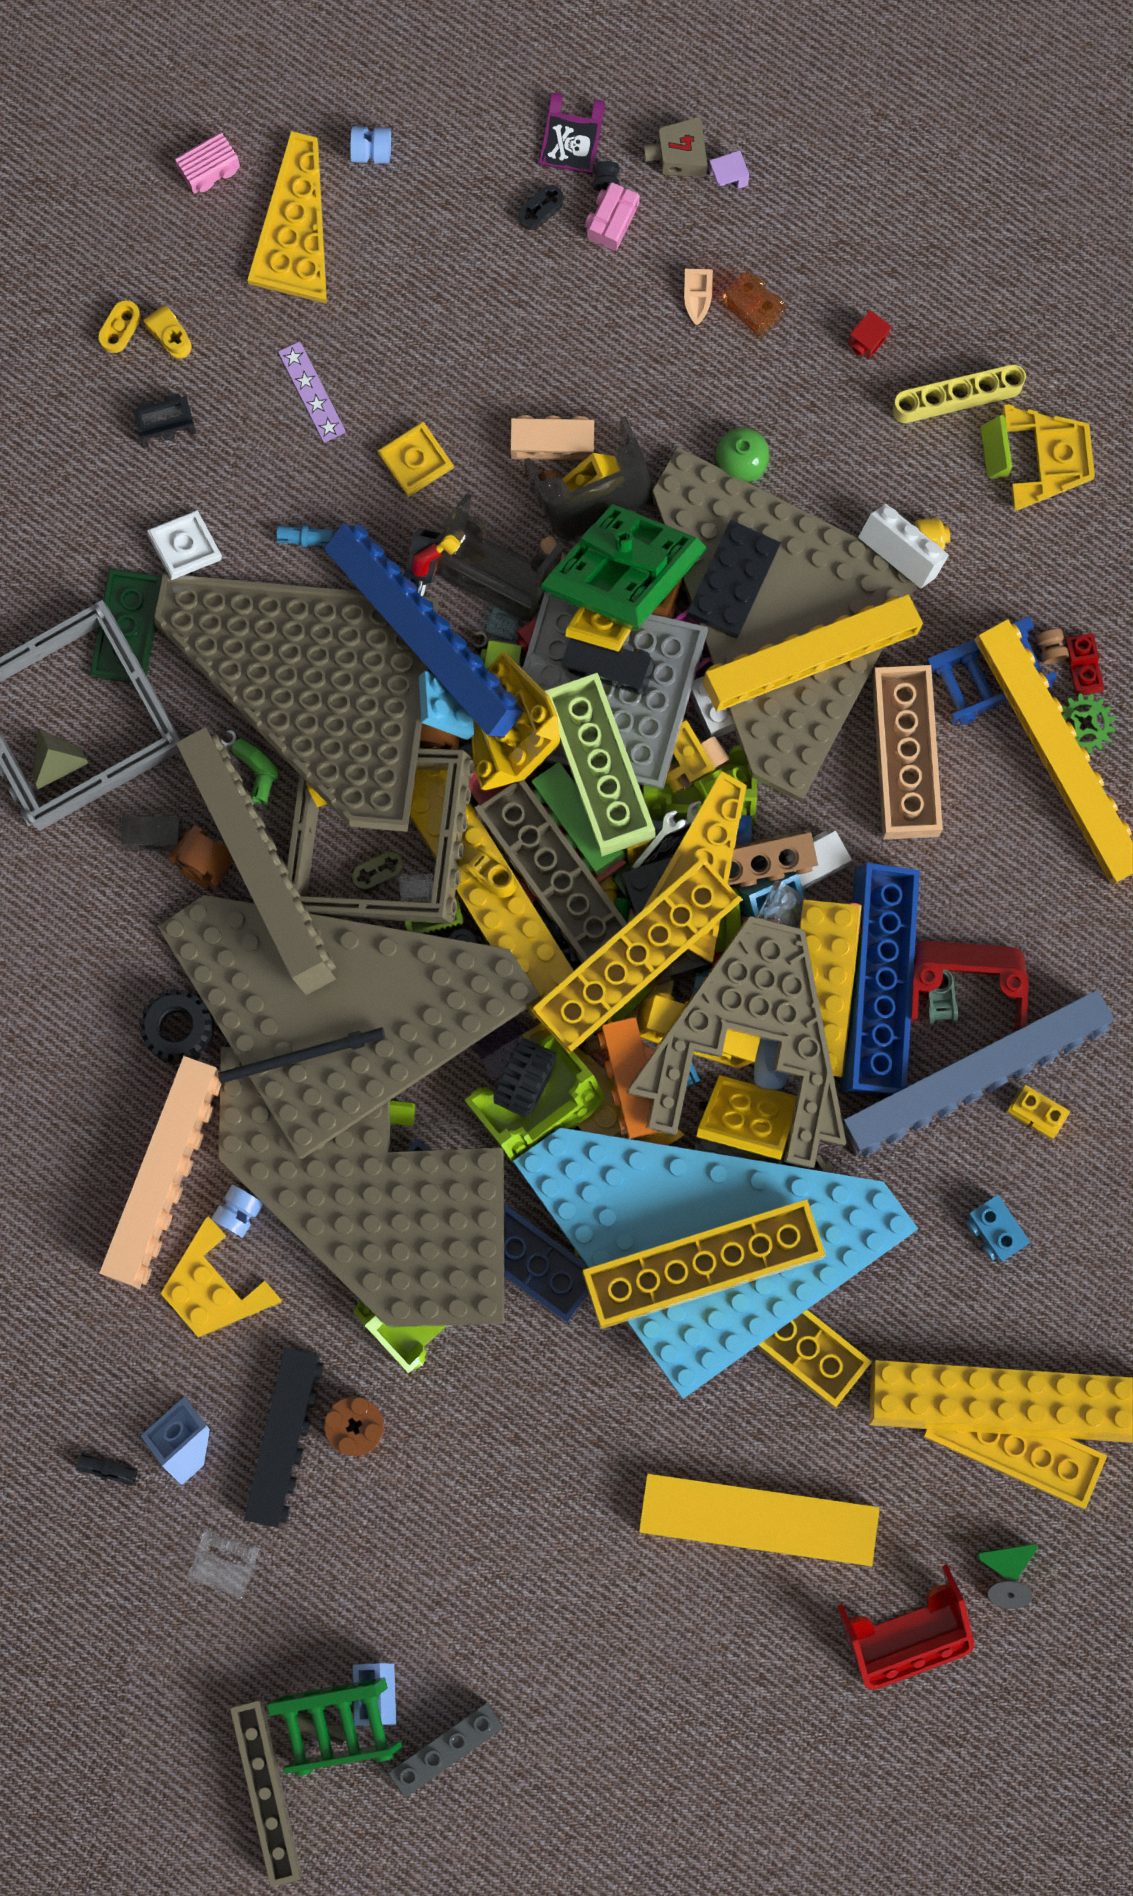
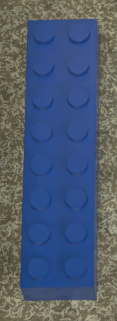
[840,863,920,1098]

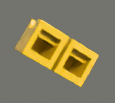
[1006,1085,1070,1140]

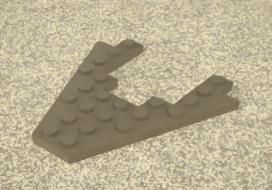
[626,916,846,1168]

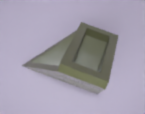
[31,728,88,789]

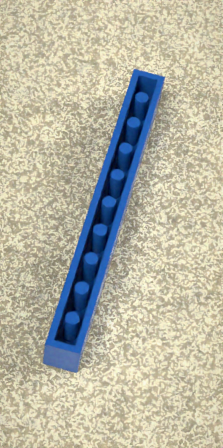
[324,524,524,737]

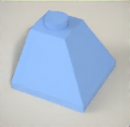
[141,1397,210,1485]

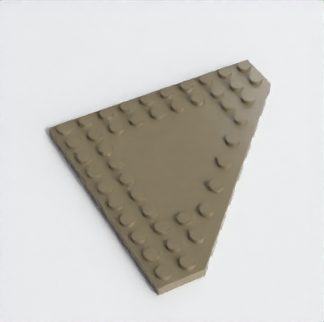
[652,447,916,803]
[154,574,439,832]
[157,895,541,1159]

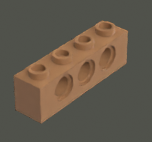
[728,829,818,887]

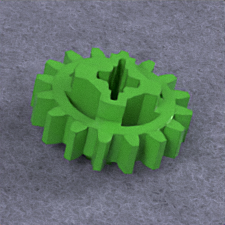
[1061,693,1116,755]

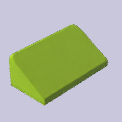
[981,415,1012,478]

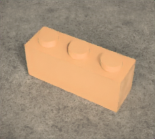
[511,415,594,460]

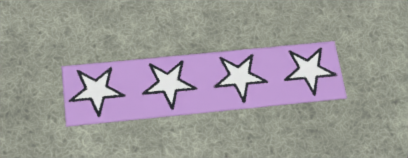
[278,342,346,443]

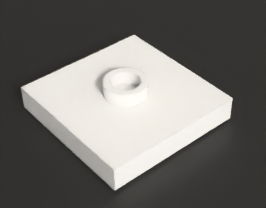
[147,510,222,580]

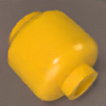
[913,517,950,550]

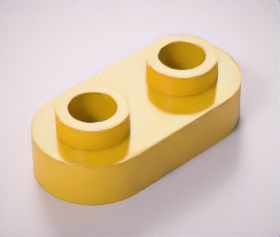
[99,300,141,353]

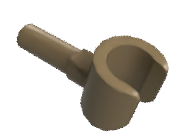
[473,631,513,652]

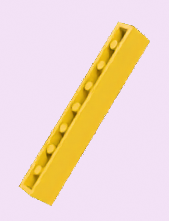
[702,594,923,712]

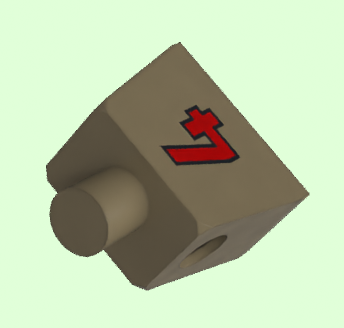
[643,117,707,177]

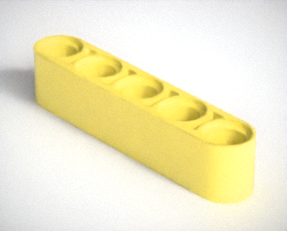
[892,365,1026,423]

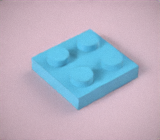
[419,671,474,740]

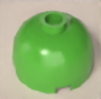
[715,427,770,482]

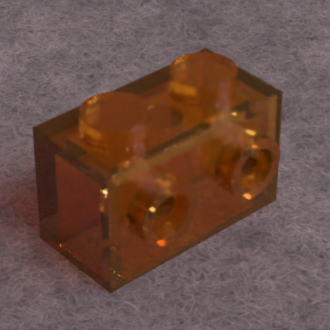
[723,271,786,339]

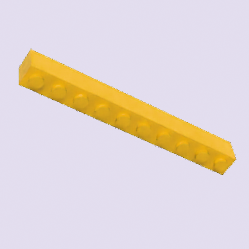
[974,619,1133,884]

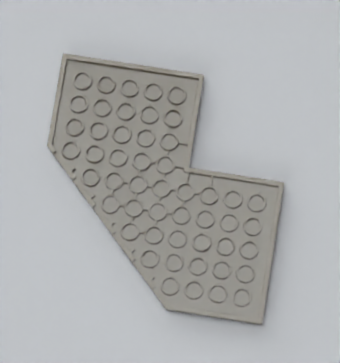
[219,1047,504,1327]

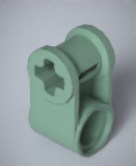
[926,969,958,1024]

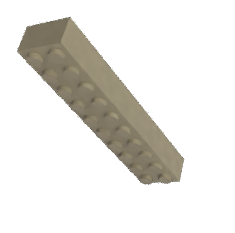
[176,727,336,995]

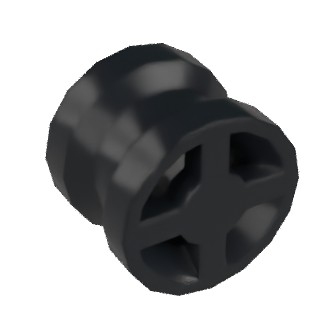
[593,161,620,192]

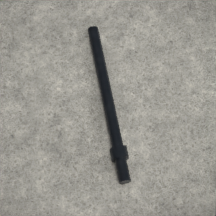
[218,1027,386,1084]

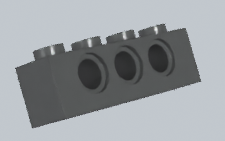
[389,1701,504,1798]

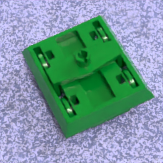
[541,504,706,632]

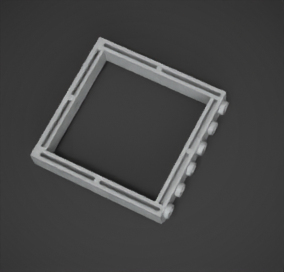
[0,600,182,831]

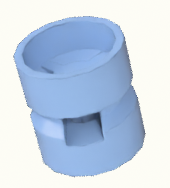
[351,126,391,164]
[211,1184,263,1238]

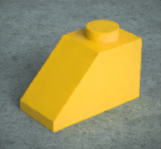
[558,453,625,507]

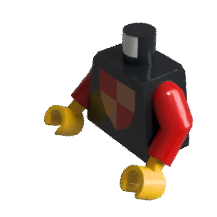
[404,527,467,596]

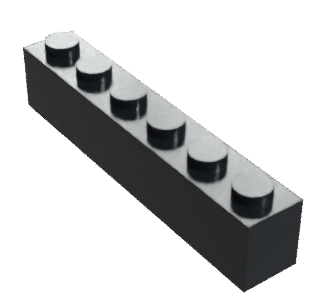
[244,1348,324,1528]

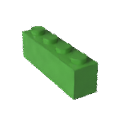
[532,762,626,877]

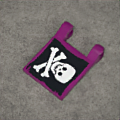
[539,92,605,174]

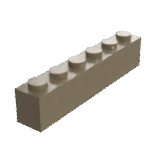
[230,1699,303,1887]

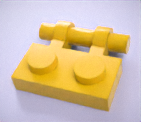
[665,720,716,794]

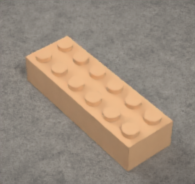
[872,665,943,840]

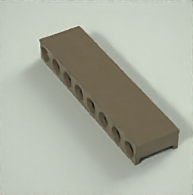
[474,780,627,964]

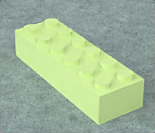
[545,673,656,856]

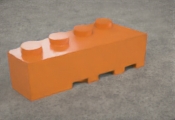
[597,1017,660,1140]

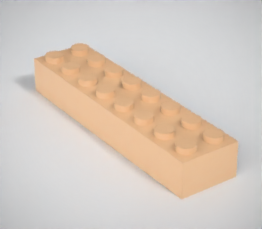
[100,1056,222,1289]

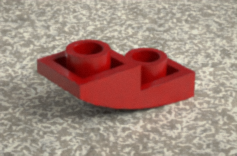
[1065,633,1104,696]

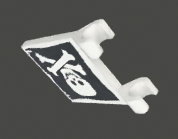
[632,800,701,869]

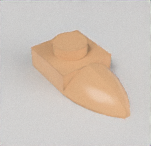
[684,269,713,325]

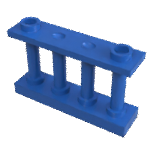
[925,616,1057,726]

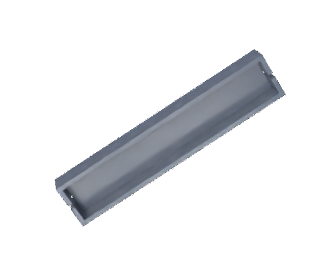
[842,990,1115,1158]

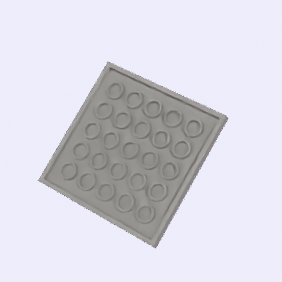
[523,592,708,790]

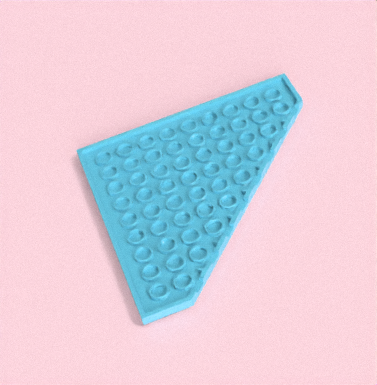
[513,1128,918,1399]

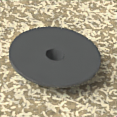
[988,1581,1032,1609]

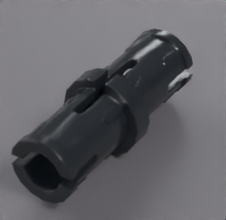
[76,1453,138,1487]

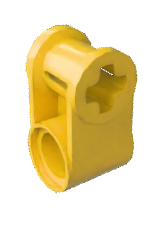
[143,304,192,359]
[462,845,517,898]

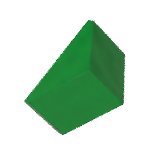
[975,1544,1037,1581]

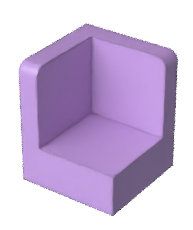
[708,151,749,189]

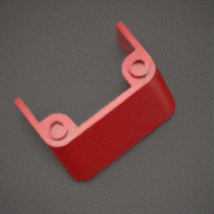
[910,941,1028,1032]
[837,1564,975,1690]

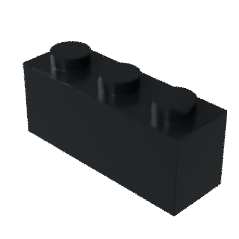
[561,638,655,696]

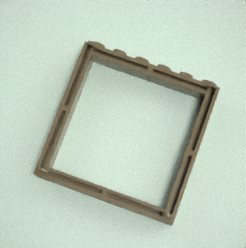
[287,749,474,924]

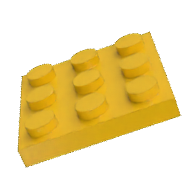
[697,1075,797,1160]

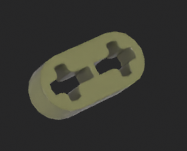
[352,852,403,892]

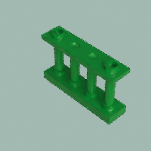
[267,1677,402,1776]

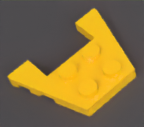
[1003,404,1095,511]
[161,1216,282,1337]

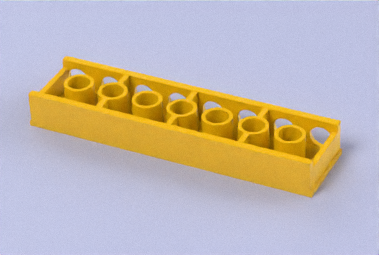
[531,857,743,1054]
[639,1474,880,1566]

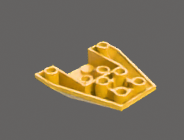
[471,652,560,790]

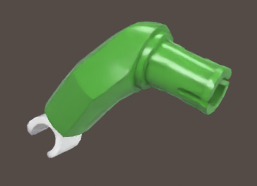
[220,730,278,804]

